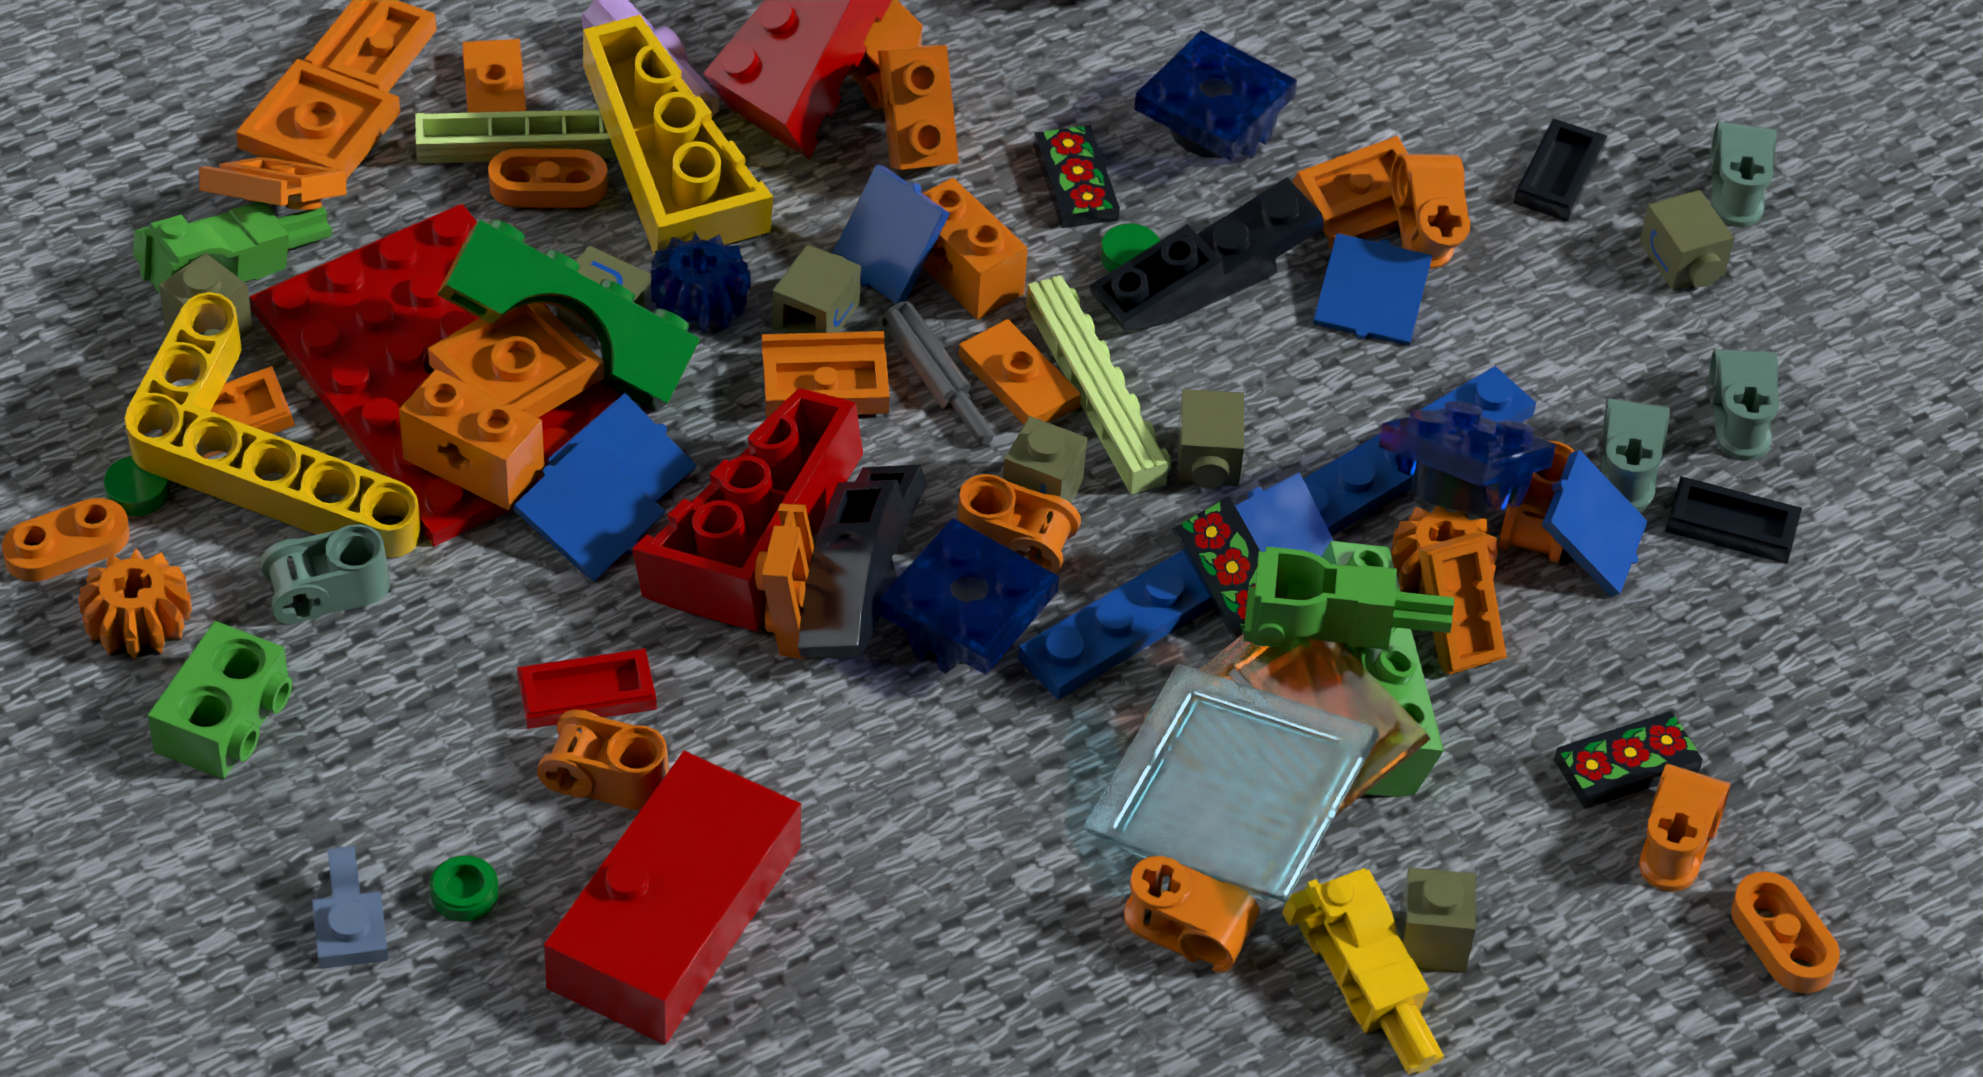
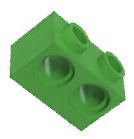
[147,621,292,780]

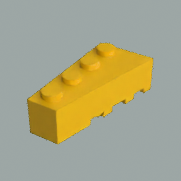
[583,15,773,263]

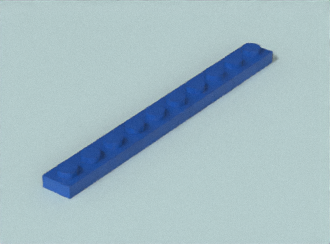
[1018,366,1536,700]

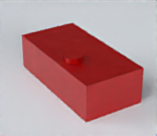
[544,750,801,1045]

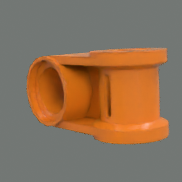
[1391,154,1470,269]
[1498,440,1574,564]
[954,474,1081,578]
[537,710,669,810]
[1639,764,1731,892]
[1123,856,1260,973]

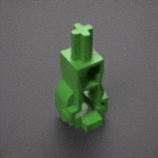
[133,202,332,294]
[1243,546,1454,650]

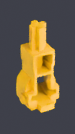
[1282,868,1444,1075]

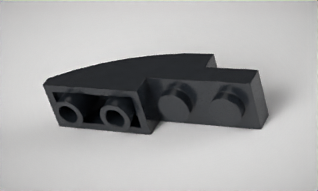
[1089,177,1324,331]
[798,464,927,659]

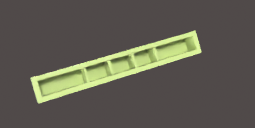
[415,109,617,163]
[1026,275,1171,495]

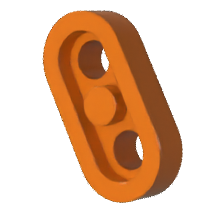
[488,148,608,208]
[2,498,130,582]
[1731,872,1840,993]

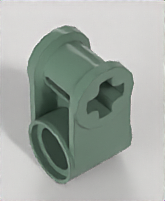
[1709,121,1777,227]
[1709,349,1780,461]
[1600,398,1670,512]
[260,524,390,624]

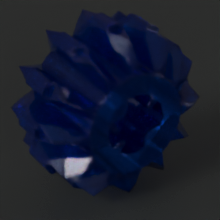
[650,231,751,334]

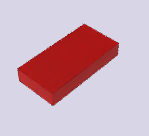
[517,648,657,729]

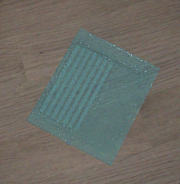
[1083,663,1380,903]

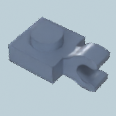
[312,846,389,969]

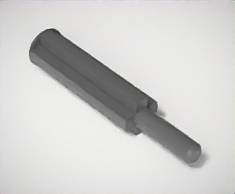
[882,302,994,445]

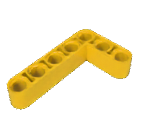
[124,292,421,558]

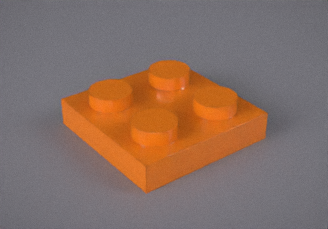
[236,59,400,180]
[428,303,605,418]

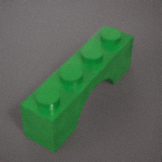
[437,219,701,411]

